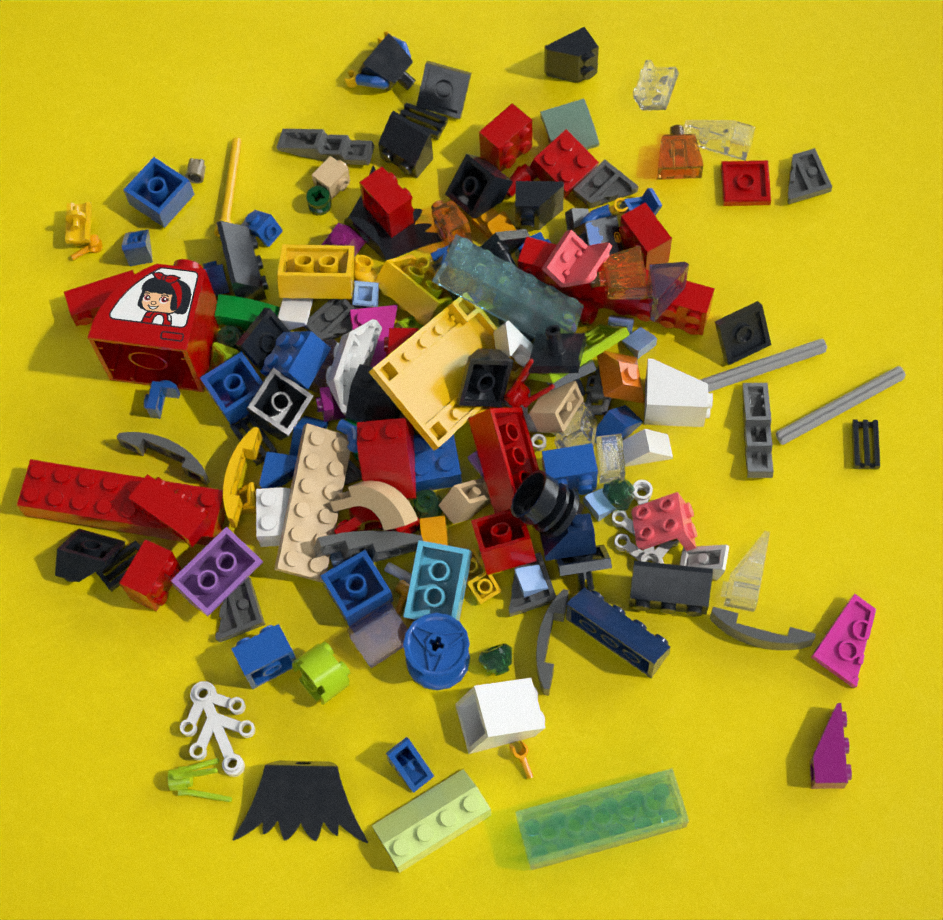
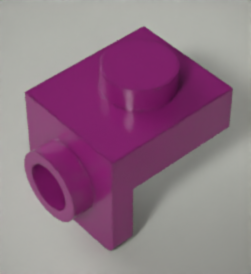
[316,387,346,422]

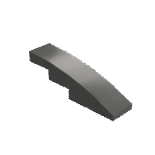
[276,129,375,165]
[742,383,774,478]
[313,531,423,562]

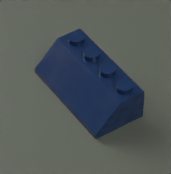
[566,588,671,678]

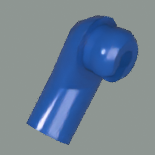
[337,419,358,453]

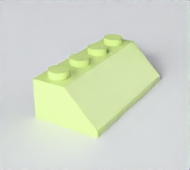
[372,769,491,873]

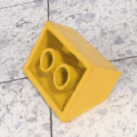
[277,244,355,299]
[374,254,454,326]

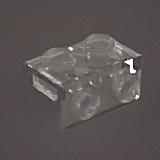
[633,60,679,110]

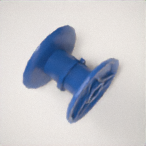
[403,613,470,690]

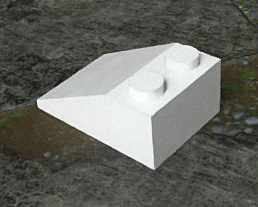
[256,487,336,547]

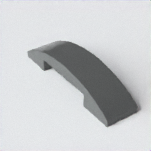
[117,432,210,485]
[536,589,569,696]
[710,607,816,651]

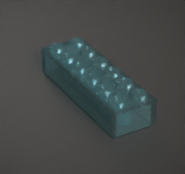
[432,234,584,338]
[515,768,689,871]

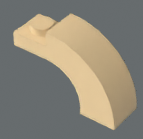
[331,481,418,531]

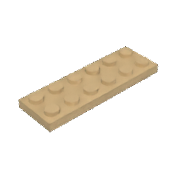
[274,423,350,583]

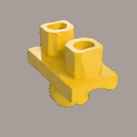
[65,202,92,246]

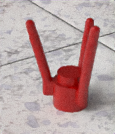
[504,359,555,408]

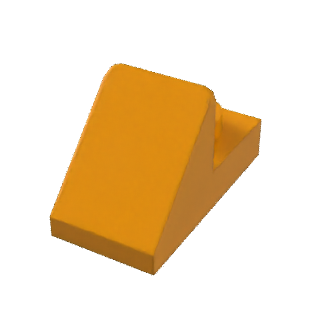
[471,208,516,239]

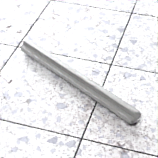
[700,339,827,392]
[776,366,906,445]

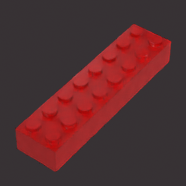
[518,236,715,336]
[17,459,226,546]

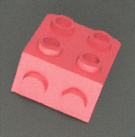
[541,230,612,288]
[632,492,697,551]

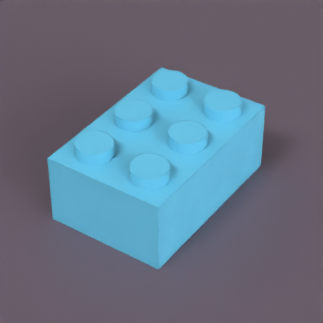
[404,540,473,621]

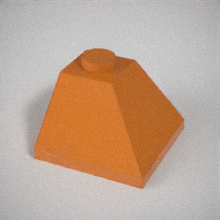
[597,351,645,403]

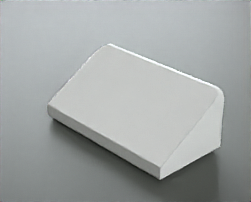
[278,298,314,330]

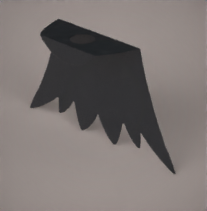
[344,165,454,261]
[233,760,368,843]

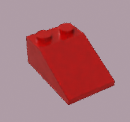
[357,418,416,499]

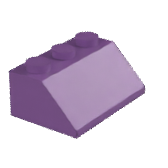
[171,527,263,617]

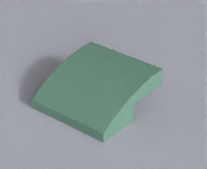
[540,99,599,149]

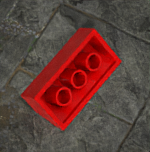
[468,407,539,513]

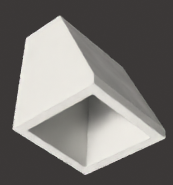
[644,359,713,427]
[455,678,545,754]

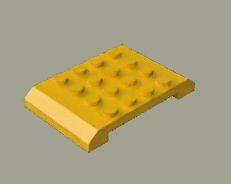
[369,291,523,450]

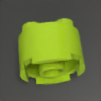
[292,641,350,705]

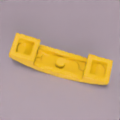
[223,427,262,528]

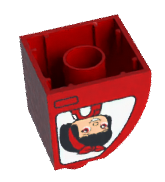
[87,259,219,392]

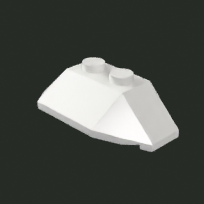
[326,319,382,416]

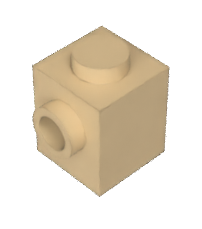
[312,156,350,199]

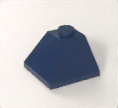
[539,513,596,561]

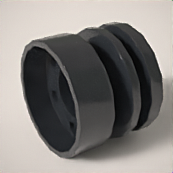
[511,470,580,538]

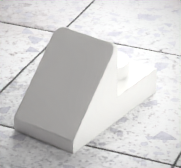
[494,320,533,368]
[680,545,729,580]

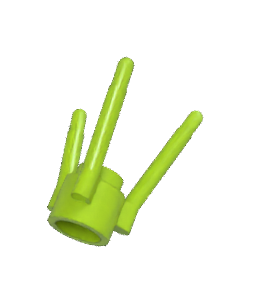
[168,758,232,802]

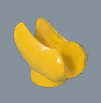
[354,255,378,282]

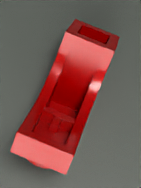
[334,506,420,534]

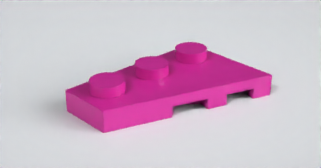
[349,305,398,368]
[811,594,876,688]

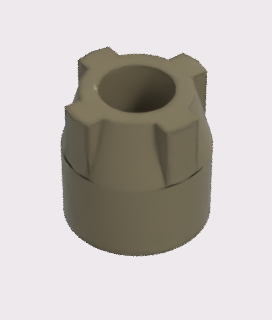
[185,158,206,184]

